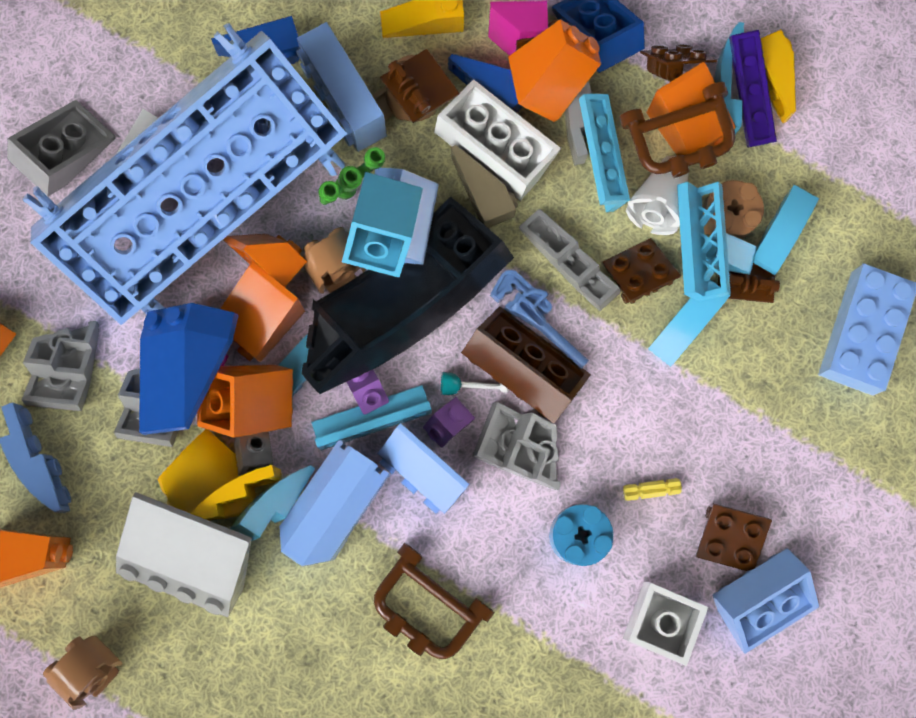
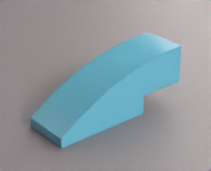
[753,185,819,275]
[648,279,730,367]
[230,465,315,541]

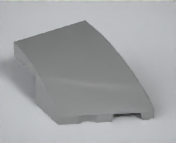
[22,321,99,411]
[114,368,178,447]
[472,402,560,490]

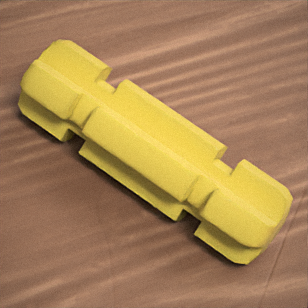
[623,478,682,501]

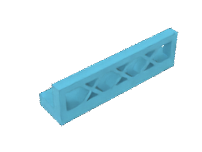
[579,94,630,212]
[677,182,731,302]
[311,385,432,451]

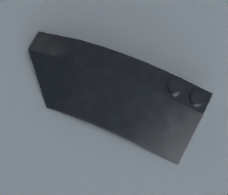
[301,196,514,394]

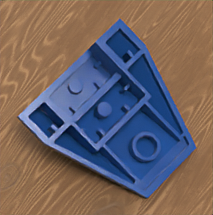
[139,303,239,435]

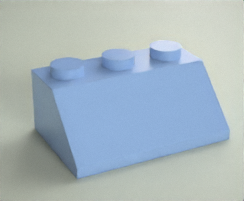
[374,168,439,265]
[378,423,469,514]
[712,548,819,654]

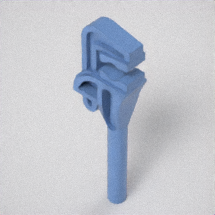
[490,270,589,369]

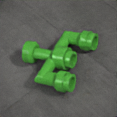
[318,147,385,205]

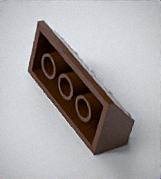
[461,306,591,423]

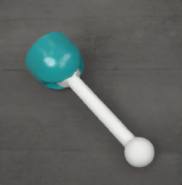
[440,372,509,395]

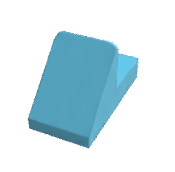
[705,233,757,275]

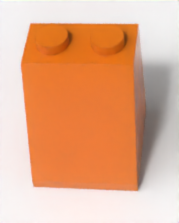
[508,19,601,122]
[647,62,736,156]
[220,262,305,363]
[197,365,293,438]
[0,529,73,588]

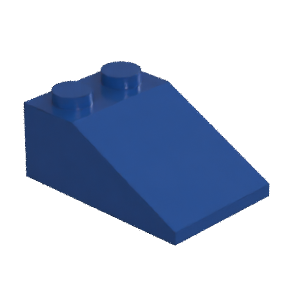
[552,0,645,73]

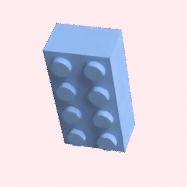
[296,22,387,152]
[818,264,916,395]

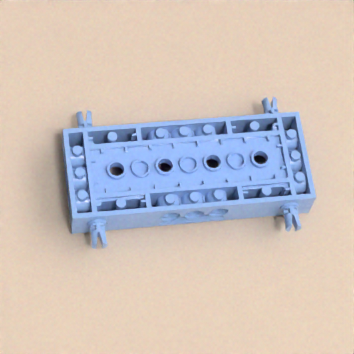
[23,23,347,325]

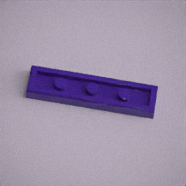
[729,30,777,148]

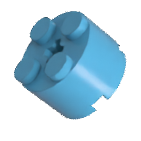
[549,505,613,566]

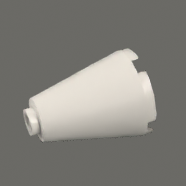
[626,155,689,235]

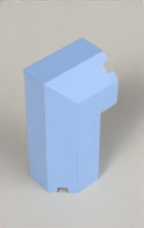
[279,440,390,566]

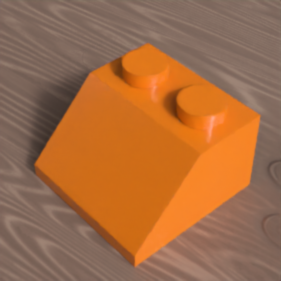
[223,233,307,287]

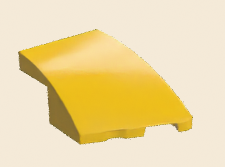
[157,429,239,513]
[190,465,283,521]

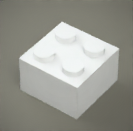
[623,582,708,666]

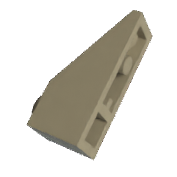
[451,145,518,228]

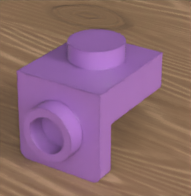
[347,370,389,415]
[423,397,475,448]

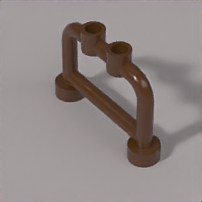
[619,82,735,178]
[374,542,495,659]

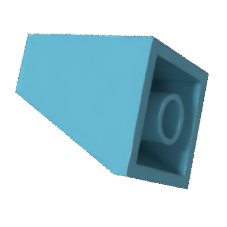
[342,172,423,277]

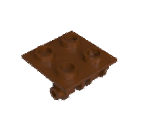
[640,44,717,82]
[380,49,460,123]
[602,238,681,304]
[717,246,780,303]
[696,503,772,571]

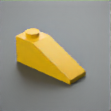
[380,0,464,38]
[761,29,796,123]

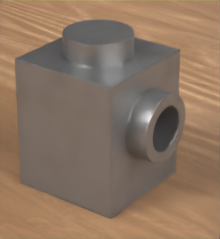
[234,431,273,476]

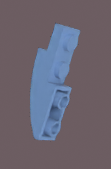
[0,402,71,513]

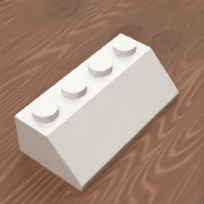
[434,79,561,201]

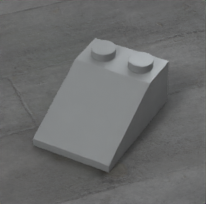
[7,100,116,196]

